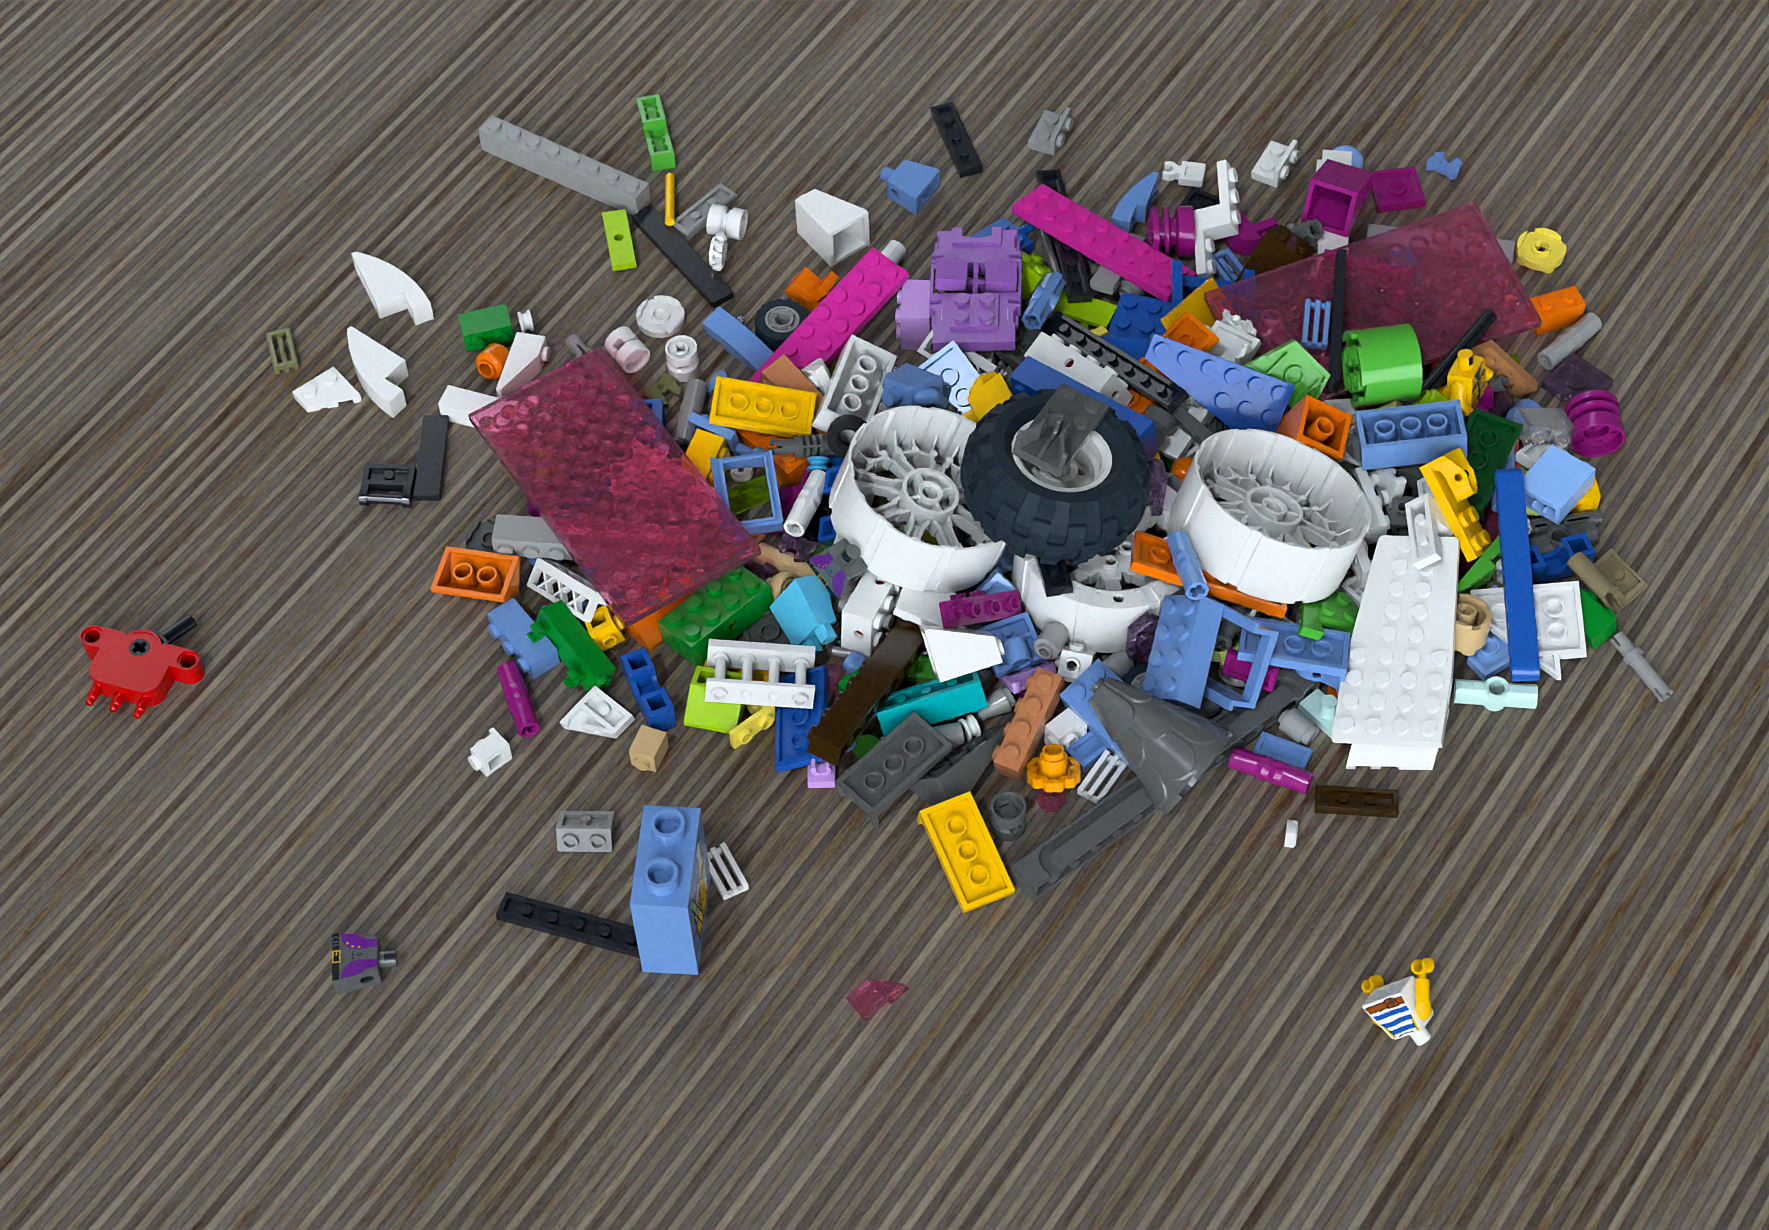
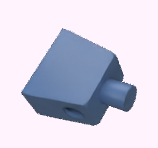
[880,160,940,215]

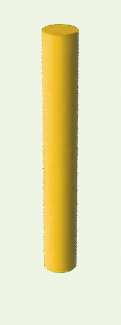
[665,173,675,226]

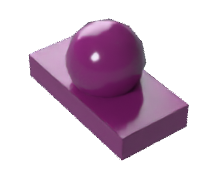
[1222,648,1280,692]

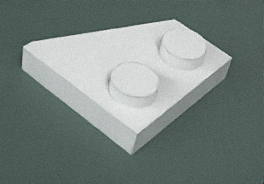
[292,366,362,412]
[560,686,635,739]

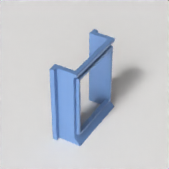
[1203,595,1279,711]

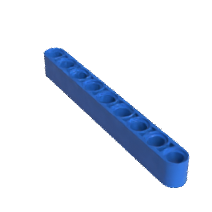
[1495,468,1540,682]

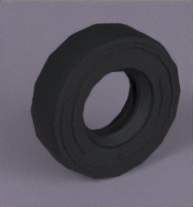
[826,415,867,459]

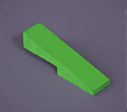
[636,94,676,171]
[1457,536,1501,598]

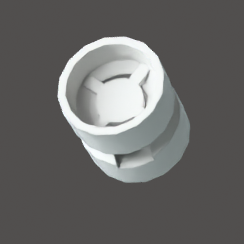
[706,204,748,240]
[604,326,650,373]
[665,335,700,382]

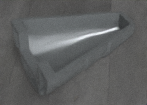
[1088,677,1233,815]

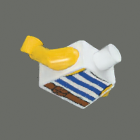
[1361,958,1434,1046]

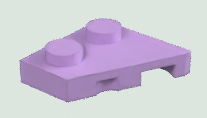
[998,660,1057,694]

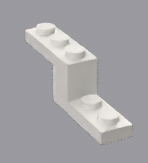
[1194,160,1241,278]
[1351,467,1390,589]
[1405,478,1453,570]

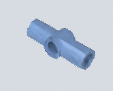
[1021,271,1066,331]

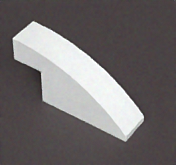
[351,252,434,325]
[347,326,409,418]

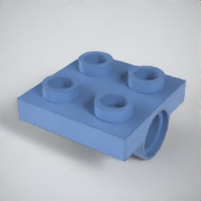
[977,612,1046,678]

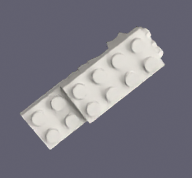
[1159,309,1261,461]

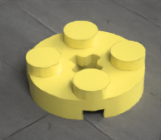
[1516,228,1566,273]

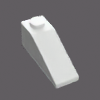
[496,332,550,400]

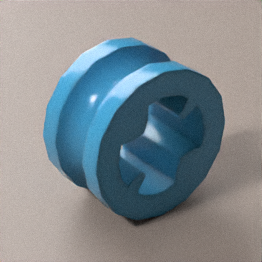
[807,456,830,472]

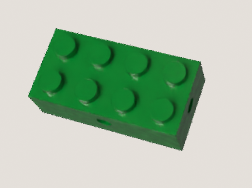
[657,561,774,667]

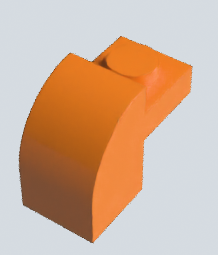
[784,267,839,310]

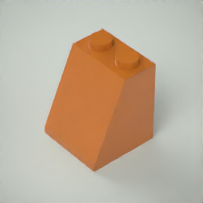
[1276,395,1352,461]

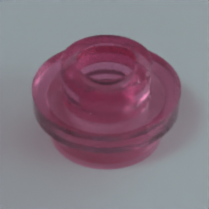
[1037,788,1064,812]

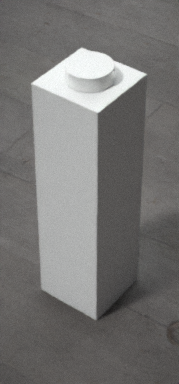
[438,385,535,437]

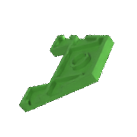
[1243,338,1330,408]
[1298,592,1359,641]

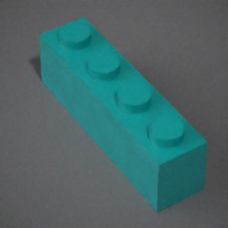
[877,671,988,736]

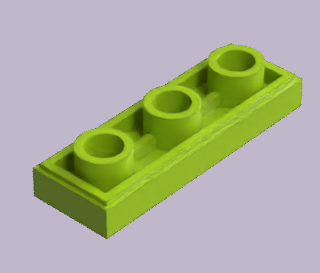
[602,209,637,271]

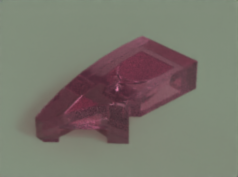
[846,980,909,1021]

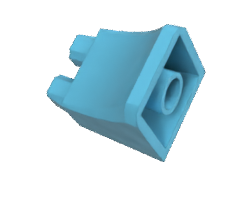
[770,575,837,657]

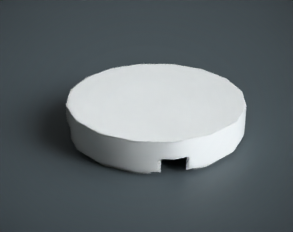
[636,295,685,338]

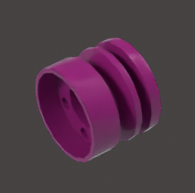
[1147,205,1195,257]
[1564,390,1626,457]

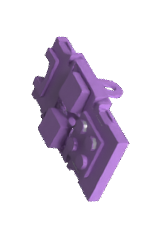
[929,227,1022,352]

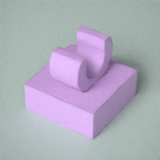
[808,759,835,788]

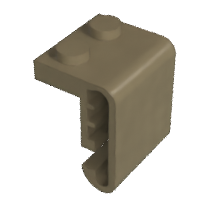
[1567,549,1648,615]

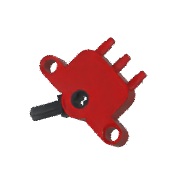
[80,615,205,719]

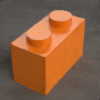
[1526,286,1586,335]

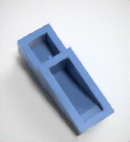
[1111,172,1159,233]
[702,306,773,372]

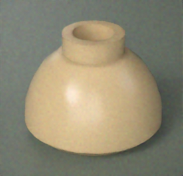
[766,571,798,601]

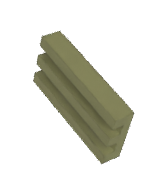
[266,328,300,375]

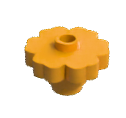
[1027,744,1081,792]

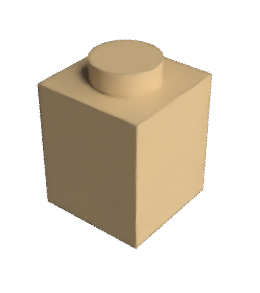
[629,725,669,772]

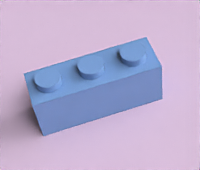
[487,598,560,680]

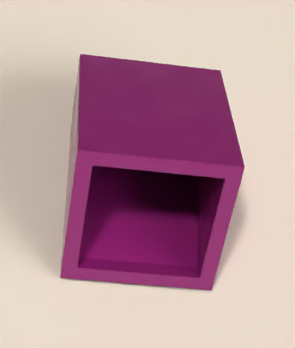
[1301,159,1374,237]

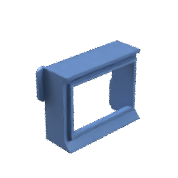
[710,450,783,544]

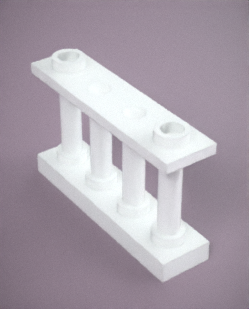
[705,639,815,709]

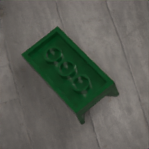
[1465,408,1523,523]

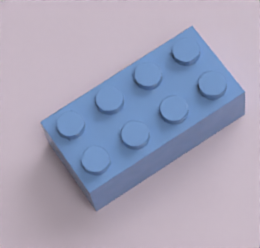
[1355,400,1467,470]
[1142,595,1224,709]
[1059,658,1137,775]

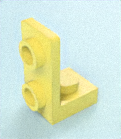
[729,704,776,749]

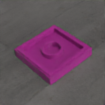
[1370,166,1426,213]

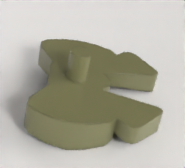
[643,373,681,407]

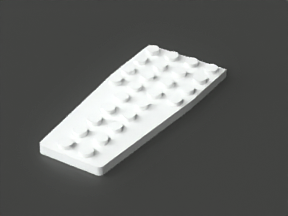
[1331,535,1460,748]

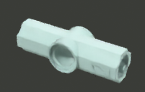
[1453,676,1538,711]

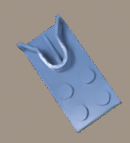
[1237,615,1350,691]

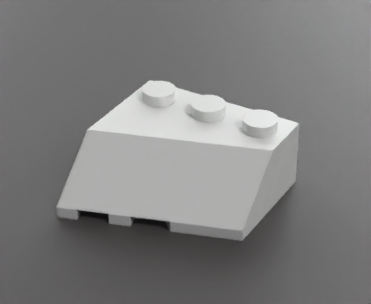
[1346,709,1450,770]

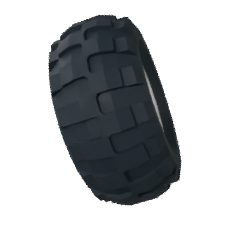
[960,389,1151,565]

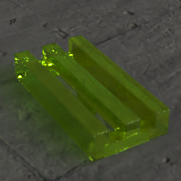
[727,474,779,516]

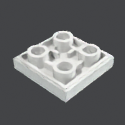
[893,587,956,626]

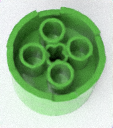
[1341,323,1422,408]

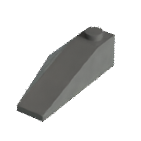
[909,725,1006,806]

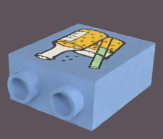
[630,805,711,975]

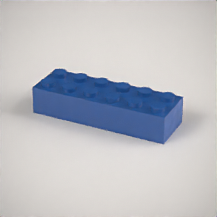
[1009,356,1158,462]

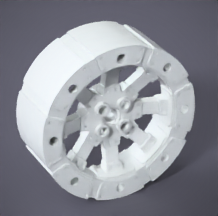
[829,406,1007,593]
[1170,429,1371,604]
[1012,476,1186,653]

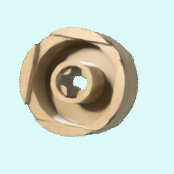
[1455,594,1493,656]

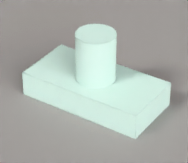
[1298,689,1337,739]

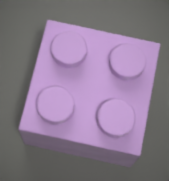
[895,280,932,350]

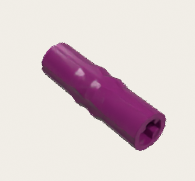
[497,662,540,737]
[1228,746,1314,795]

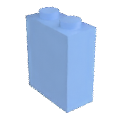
[1523,444,1596,525]

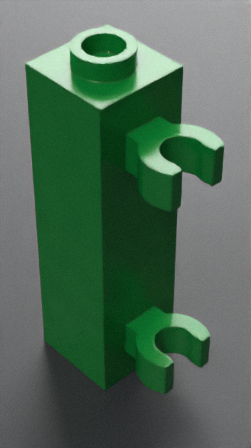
[527,600,616,693]

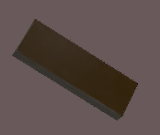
[1314,785,1398,818]

